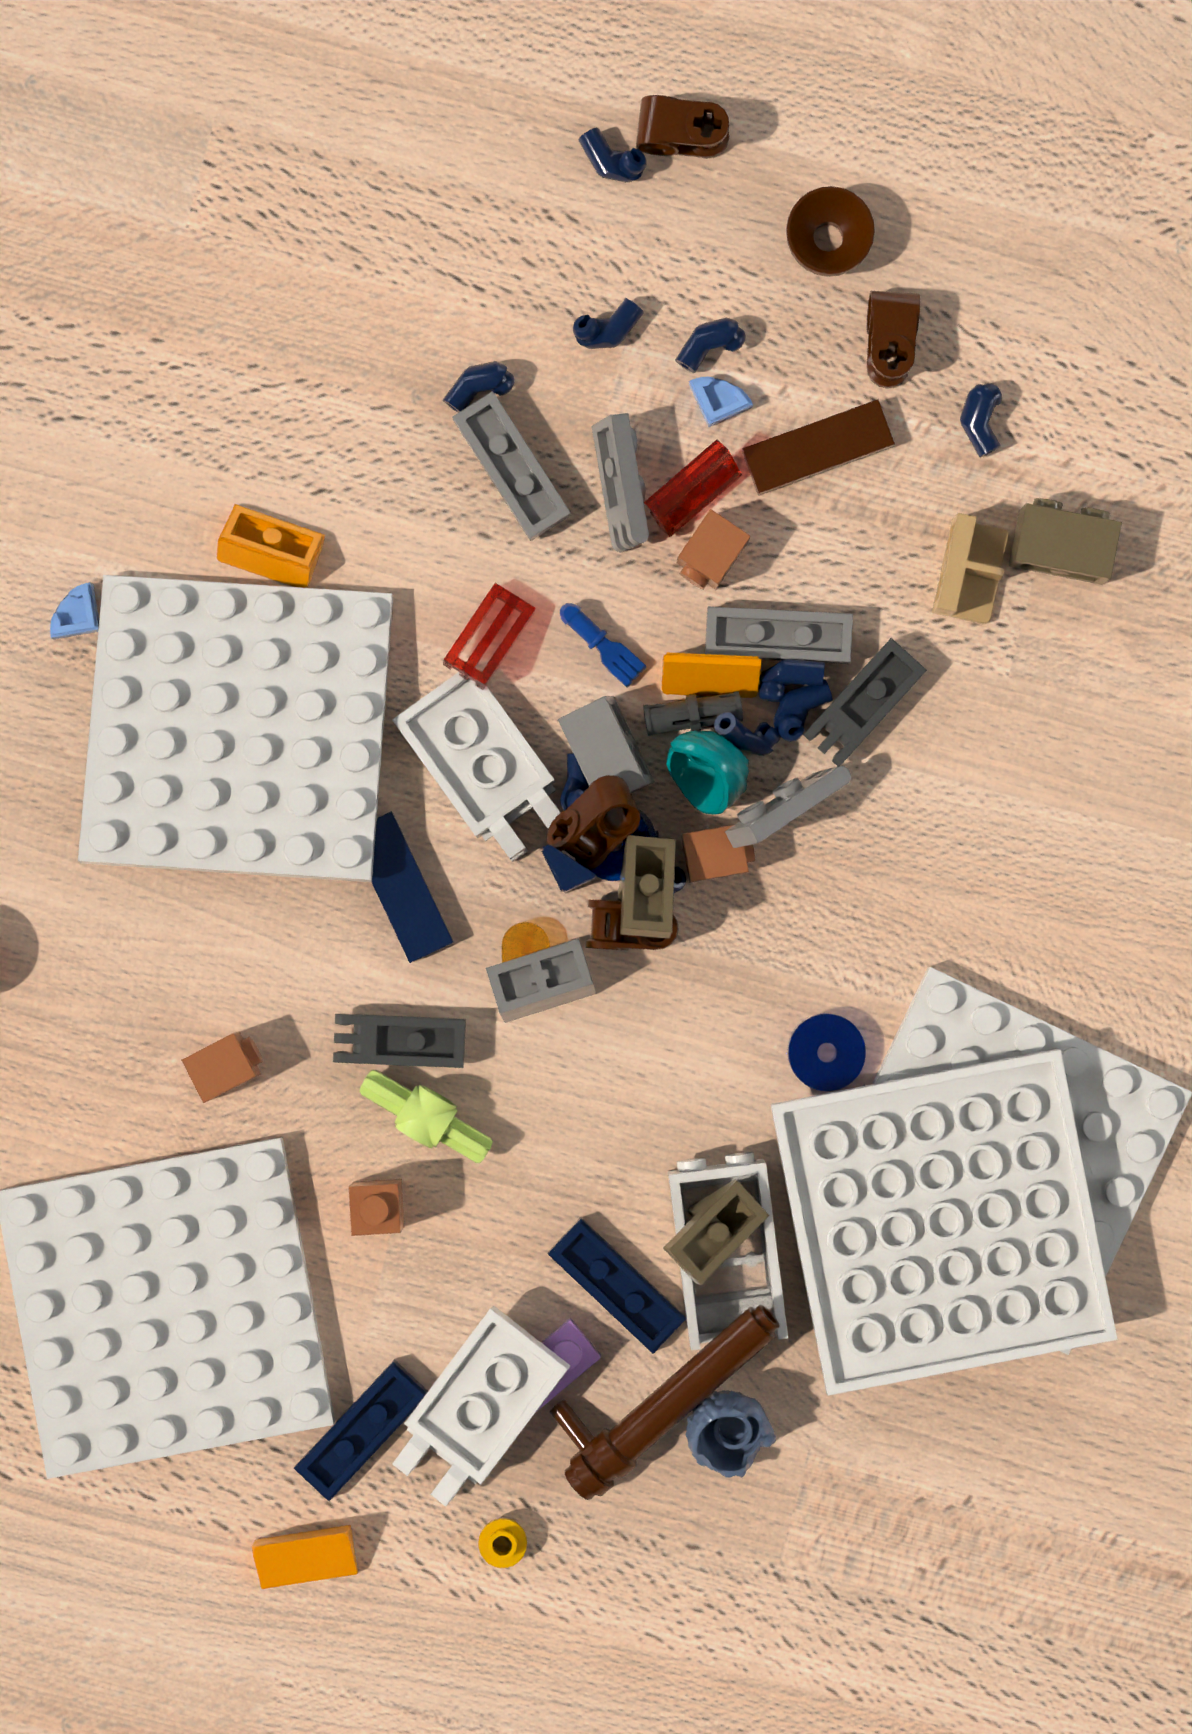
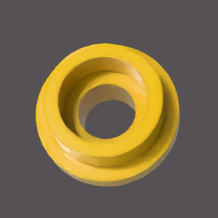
[478,1518,527,1568]

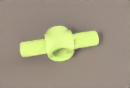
[359,1070,493,1163]

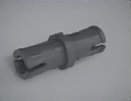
[643,691,743,736]

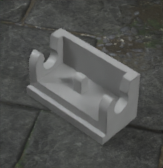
[558,696,654,793]
[486,938,597,1023]

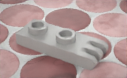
[591,413,649,552]
[724,766,851,848]

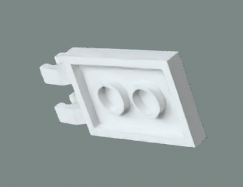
[392,664,560,862]
[392,1306,570,1507]

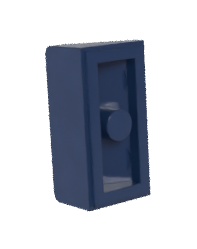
[542,844,597,893]

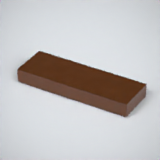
[742,399,895,496]

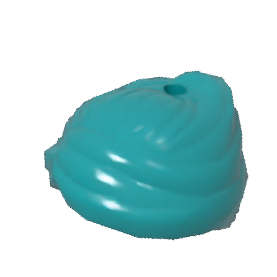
[666,730,749,815]

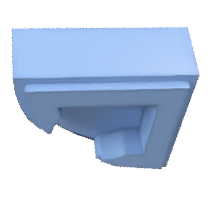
[689,376,753,427]
[50,582,99,639]

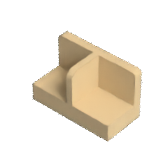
[932,513,1009,624]

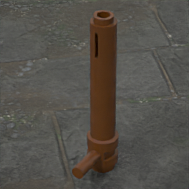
[550,1305,780,1500]

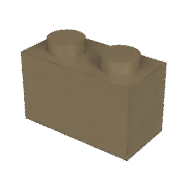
[1008,498,1122,585]

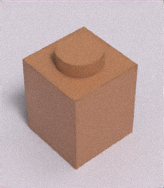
[676,509,751,590]
[681,825,755,883]
[181,1031,263,1103]
[349,1179,404,1236]

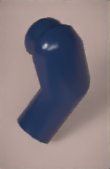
[573,298,644,349]
[714,712,781,756]
[560,753,589,810]

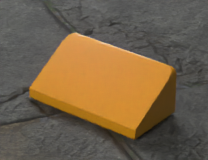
[217,504,326,588]
[661,652,761,698]
[252,1525,358,1589]

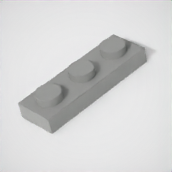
[452,391,571,541]
[705,606,853,664]

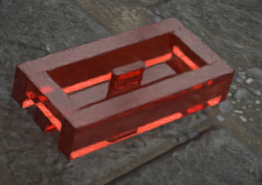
[644,439,742,537]
[443,583,536,690]

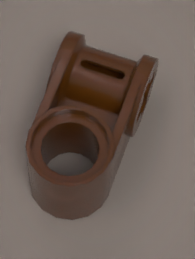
[636,95,729,159]
[866,291,920,389]
[546,775,641,870]
[585,900,679,950]

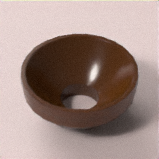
[786,186,875,277]

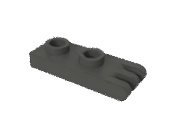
[803,638,927,767]
[333,1014,466,1068]

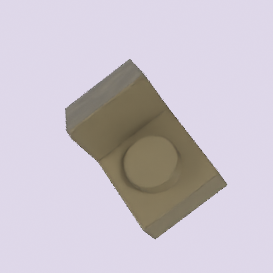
[618,835,676,938]
[663,1179,769,1285]

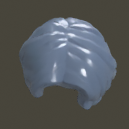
[685,1390,776,1478]

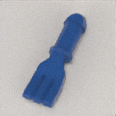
[560,603,647,688]

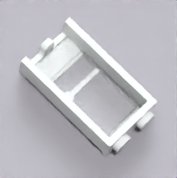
[668,1152,788,1350]

